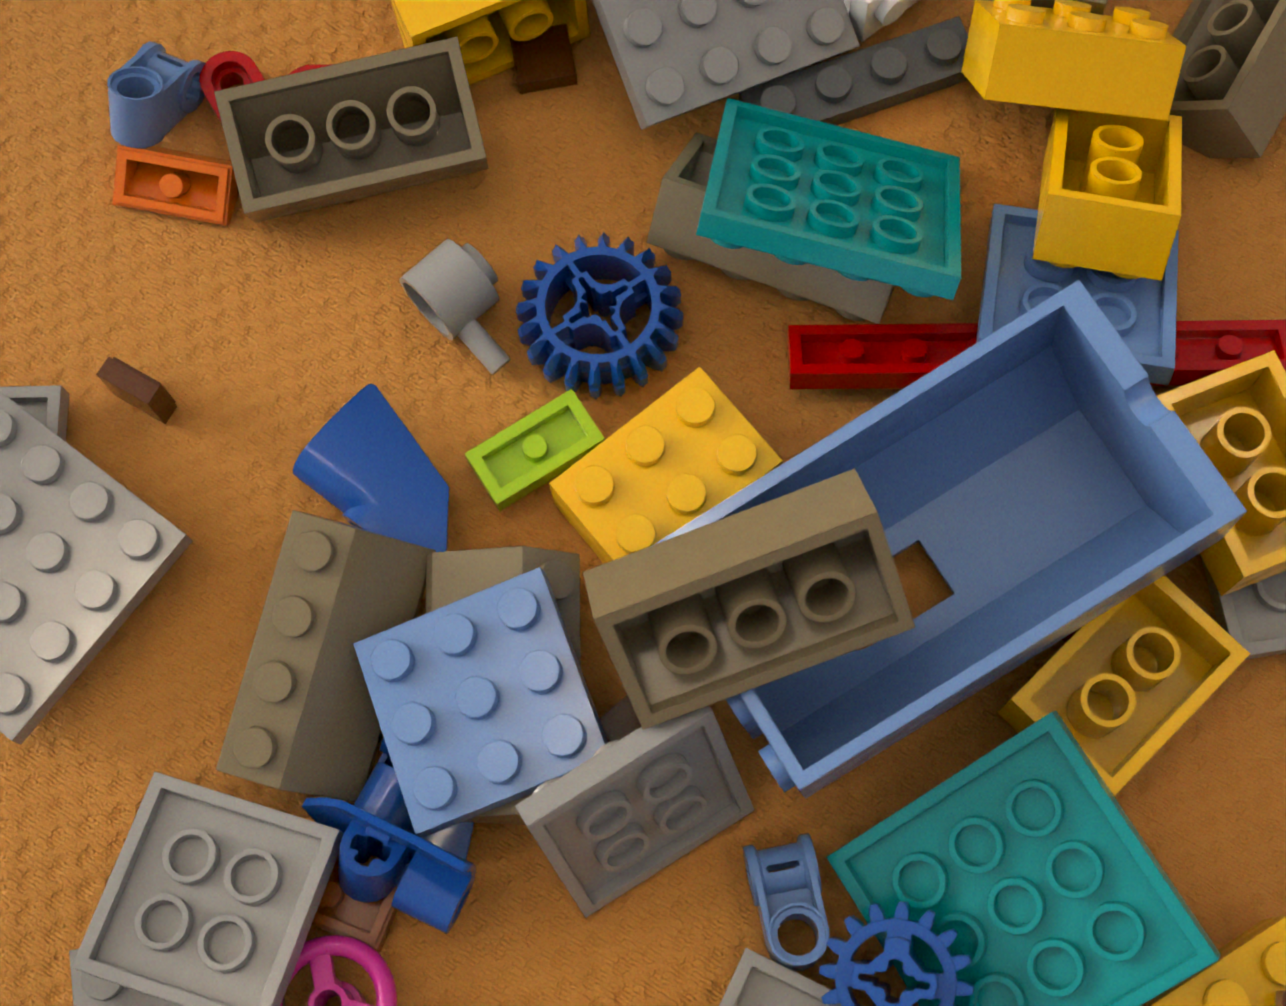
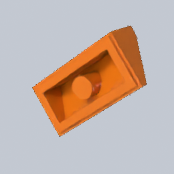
[112,145,239,226]

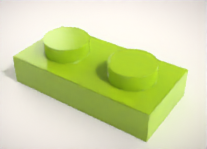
[464,389,605,511]

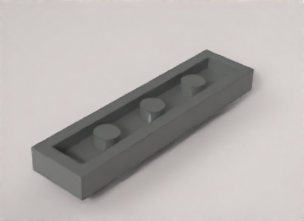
[739,16,968,126]

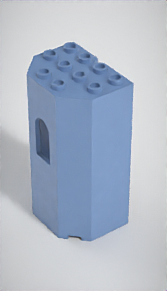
[653,280,1247,799]

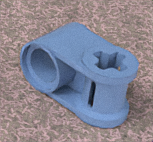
[108,41,205,148]
[742,833,829,971]

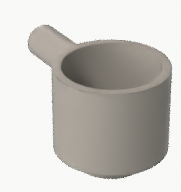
[399,239,511,375]

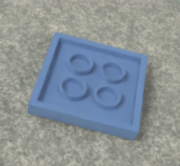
[976,204,1179,385]
[353,567,608,837]

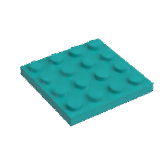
[696,98,961,300]
[826,710,1221,1006]

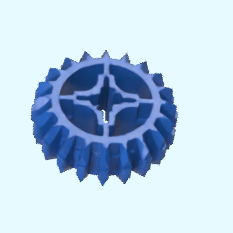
[516,232,683,399]

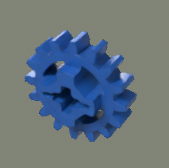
[819,901,974,1006]

